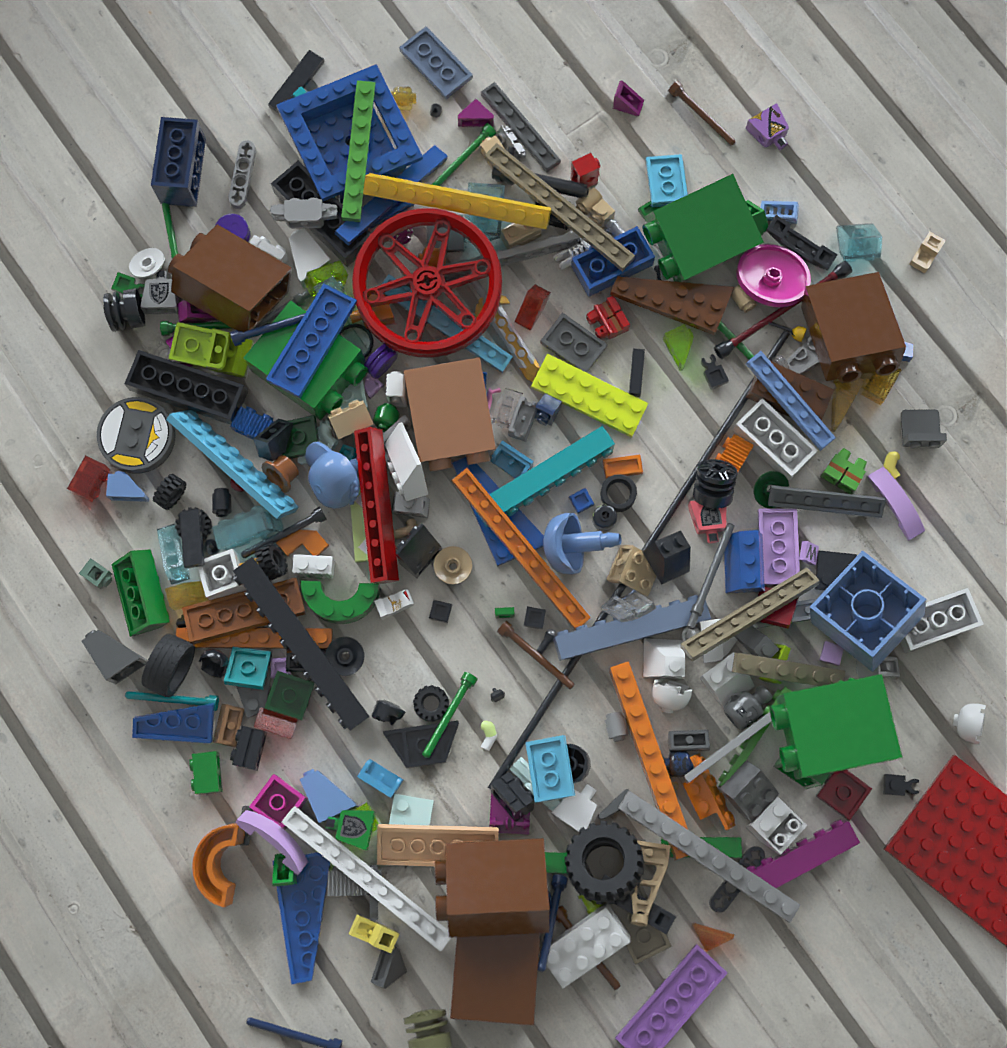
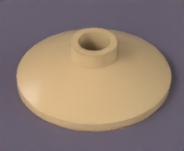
[434,546,472,585]

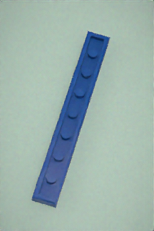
[335,145,448,246]

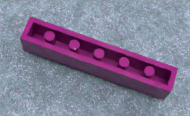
[746,819,860,899]

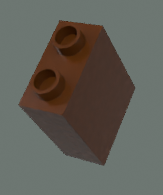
[168,224,292,332]
[801,272,906,383]
[435,838,549,938]
[450,933,540,1025]

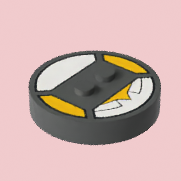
[96,397,176,474]

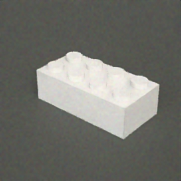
[733,398,818,481]
[900,588,984,653]
[539,902,631,988]

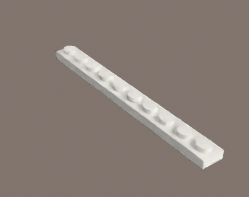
[282,806,451,951]

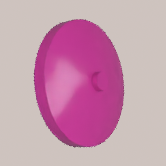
[736,244,811,307]

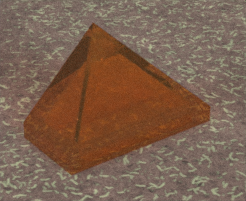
[692,922,734,952]

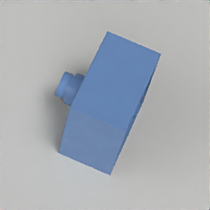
[810,550,926,672]

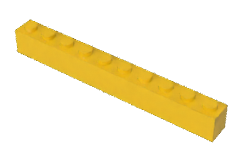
[363,173,551,229]

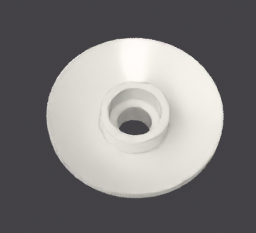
[129,248,165,278]

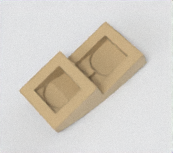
[909,232,945,274]

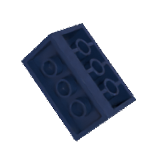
[151,117,206,207]

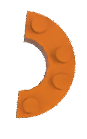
[192,823,245,907]

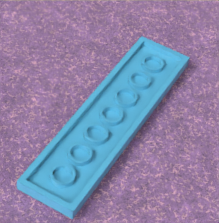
[166,410,299,519]

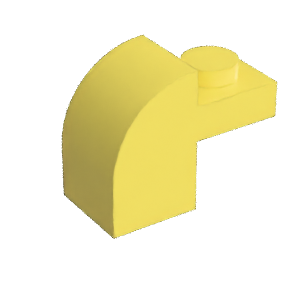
[348,915,399,953]

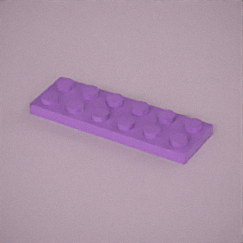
[615,944,727,1048]

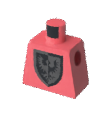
[688,501,727,543]

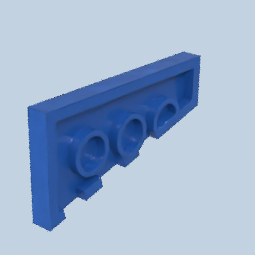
[132,703,214,743]

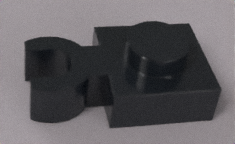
[701,354,729,390]
[883,774,920,796]

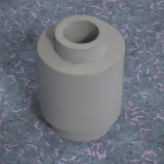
[605,712,628,742]

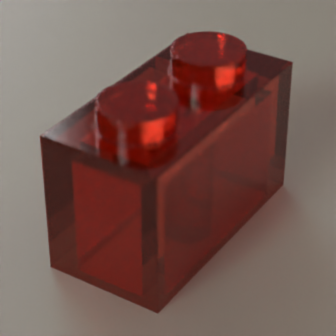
[67,455,110,502]

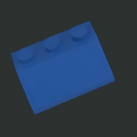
[724,530,765,594]

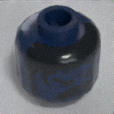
[664,751,693,777]

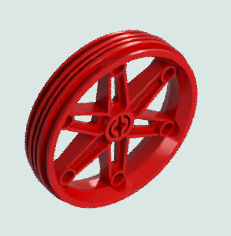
[352,208,502,358]

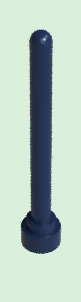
[230,313,305,347]
[538,875,568,972]
[246,1017,343,1048]

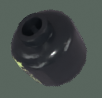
[592,505,617,531]

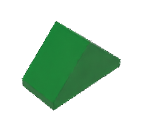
[272,853,297,887]

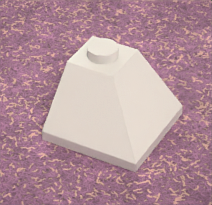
[643,638,685,679]

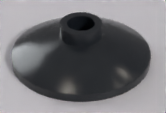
[325,637,365,676]

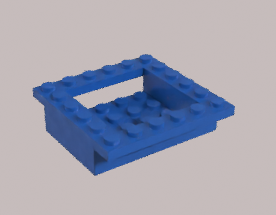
[276,64,423,203]

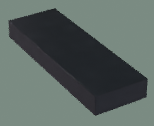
[180,509,205,569]

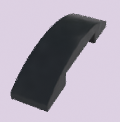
[766,215,838,270]
[602,874,677,935]

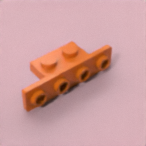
[682,753,736,831]

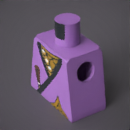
[745,103,789,150]

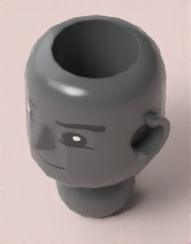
[724,685,772,730]

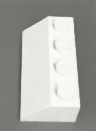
[384,422,428,501]

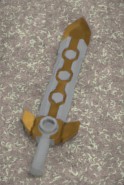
[470,280,540,382]

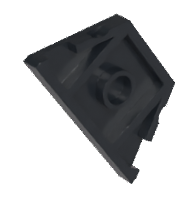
[383,720,459,768]

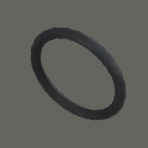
[339,324,374,358]

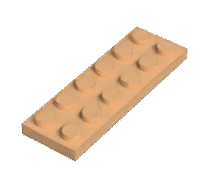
[377,824,499,866]

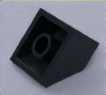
[642,530,691,585]

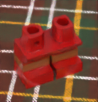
[586,296,630,340]

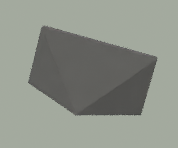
[371,946,407,989]

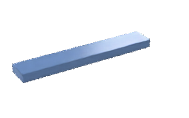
[746,351,836,451]

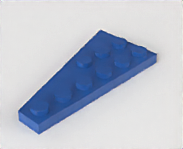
[452,457,544,567]
[272,852,331,984]

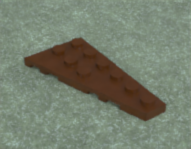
[610,276,734,336]

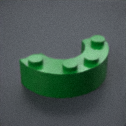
[301,581,381,624]

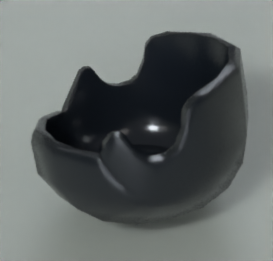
[199,649,229,678]

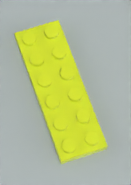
[530,353,648,438]

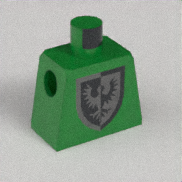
[326,810,376,850]

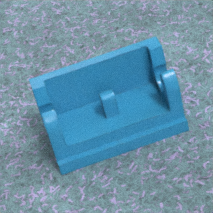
[490,440,534,478]
[357,759,403,798]

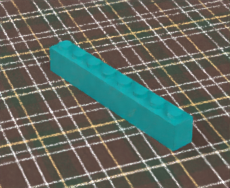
[475,426,615,527]

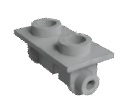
[496,125,526,160]

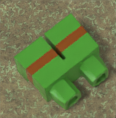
[820,448,867,494]

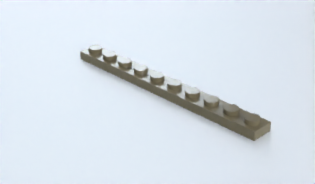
[484,143,635,272]

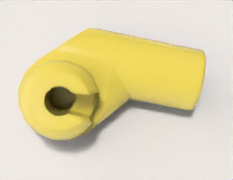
[884,451,901,479]

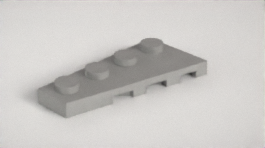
[784,336,820,375]

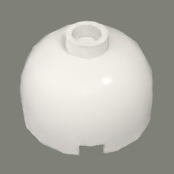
[652,679,693,713]
[953,704,986,745]

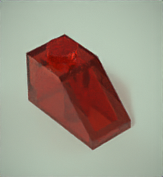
[515,284,551,331]

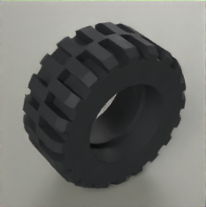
[565,821,644,905]

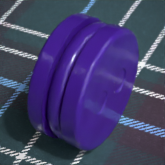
[215,214,250,242]
[364,344,398,379]

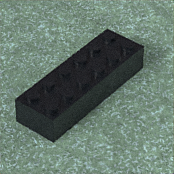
[271,160,371,267]
[124,350,248,425]

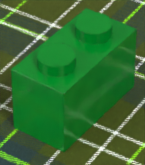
[189,751,223,795]

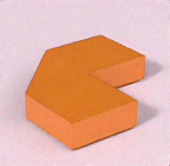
[276,530,329,556]

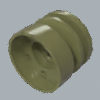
[403,1008,452,1048]

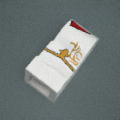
[374,590,414,620]

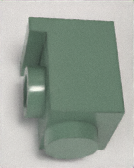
[79,558,113,589]

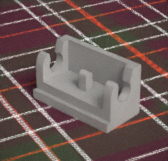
[508,396,537,442]

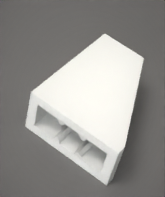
[289,228,332,288]

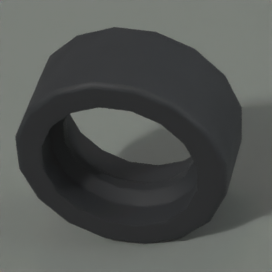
[600,474,637,512]

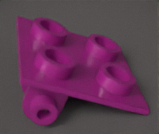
[489,793,530,835]

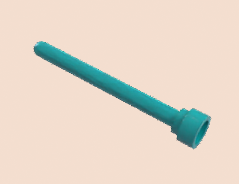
[125,691,219,711]

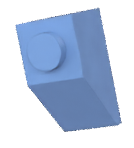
[106,471,149,502]

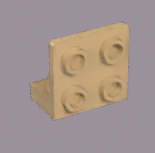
[606,545,656,596]

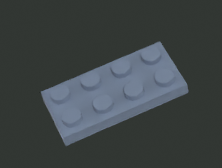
[399,26,473,99]

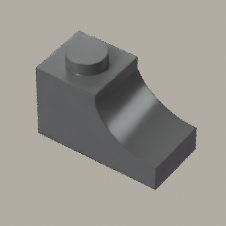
[734,625,779,658]

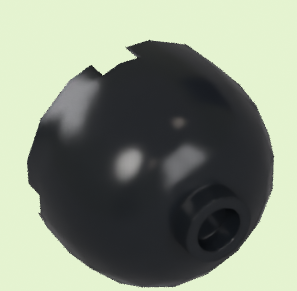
[567,744,591,784]

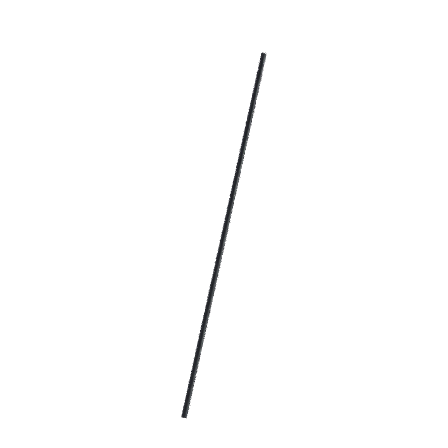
[487,331,790,790]

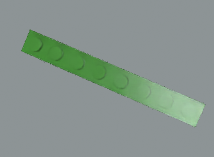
[342,80,375,222]

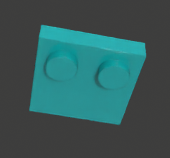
[224,647,272,690]

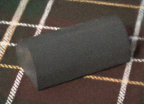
[668,730,710,752]

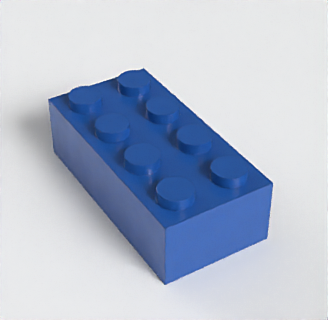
[571,226,655,297]

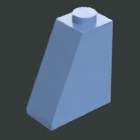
[300,769,357,824]

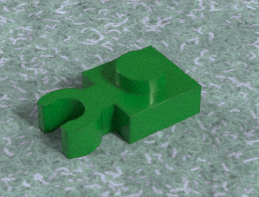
[111,272,145,299]

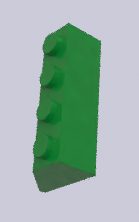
[111,549,170,637]

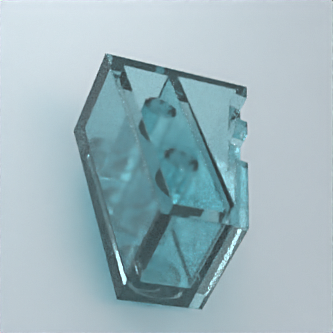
[212,506,284,551]

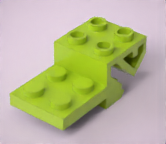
[168,322,254,379]

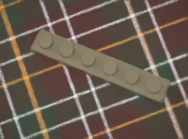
[732,653,845,686]

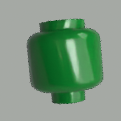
[373,403,400,432]

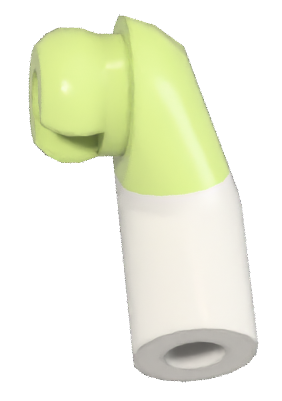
[481,721,497,751]

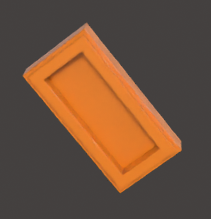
[602,454,643,479]

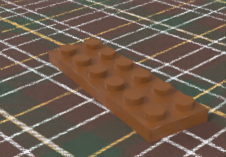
[182,577,306,645]

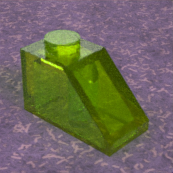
[663,324,694,371]

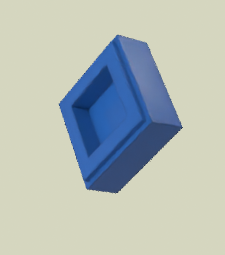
[569,488,594,514]

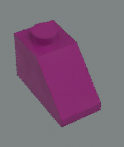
[177,300,218,323]

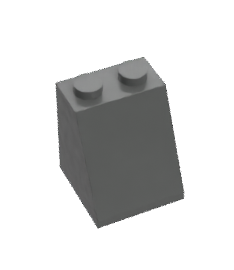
[81,630,148,685]

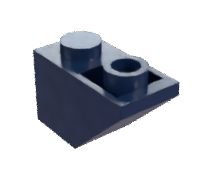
[535,393,562,426]

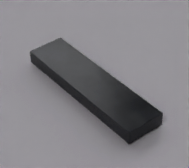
[268,50,324,113]

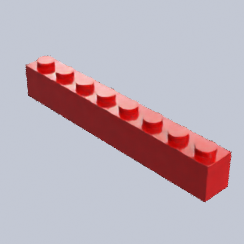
[354,427,399,584]

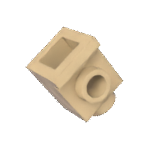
[589,198,615,229]

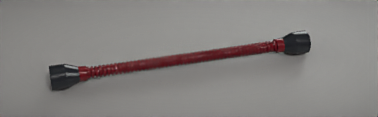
[714,261,852,359]

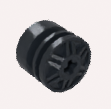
[103,288,146,332]
[693,459,738,508]

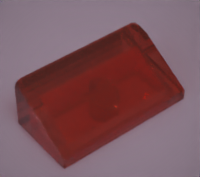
[253,707,298,739]

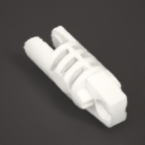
[553,241,593,270]

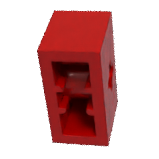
[570,153,601,188]

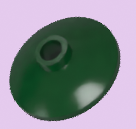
[753,471,789,508]

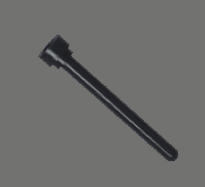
[241,506,327,558]

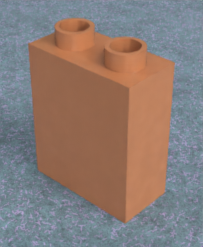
[404,357,496,471]

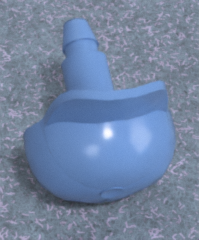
[305,442,360,509]
[543,513,622,575]

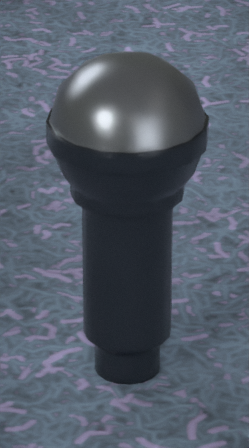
[537,629,557,654]

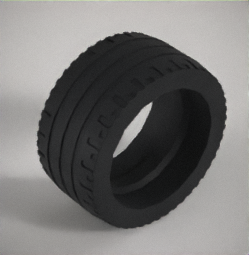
[141,634,195,698]

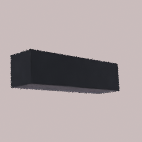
[629,348,645,397]

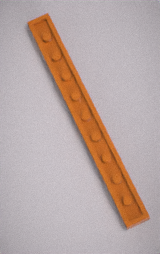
[451,468,591,630]

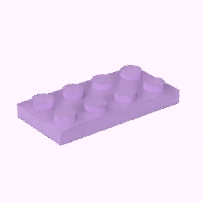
[757,509,800,585]

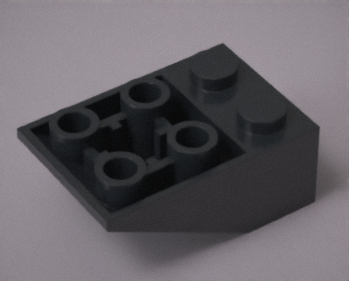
[395,523,442,578]

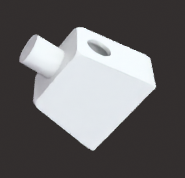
[551,784,597,832]

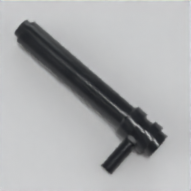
[492,146,589,199]

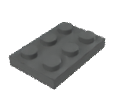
[540,313,608,373]

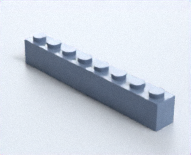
[553,595,711,661]

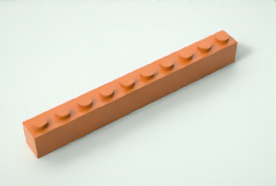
[609,661,688,860]

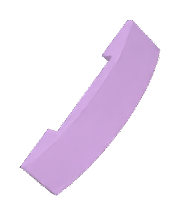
[867,467,925,541]
[235,810,308,875]

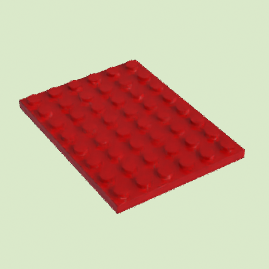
[883,755,1007,947]

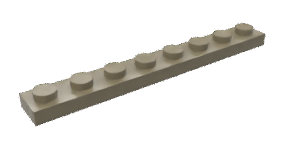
[680,567,820,662]

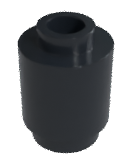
[212,488,232,517]

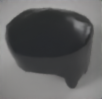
[372,700,406,726]

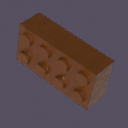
[746,361,834,421]

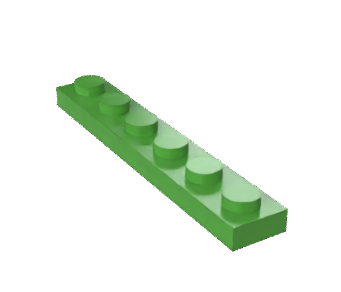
[718,687,791,788]

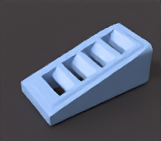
[760,201,799,224]

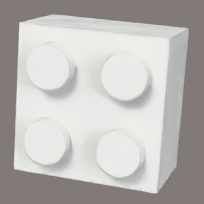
[198,549,246,600]

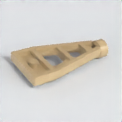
[631,840,671,926]

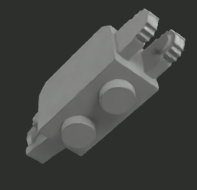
[270,198,338,229]

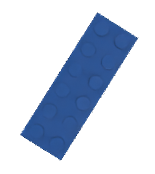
[266,283,357,398]

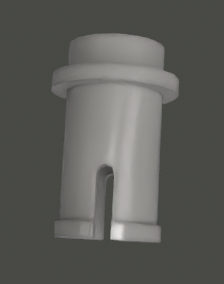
[605,219,625,237]

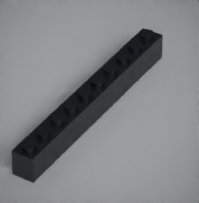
[233,557,369,731]

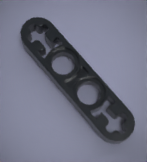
[709,846,765,913]

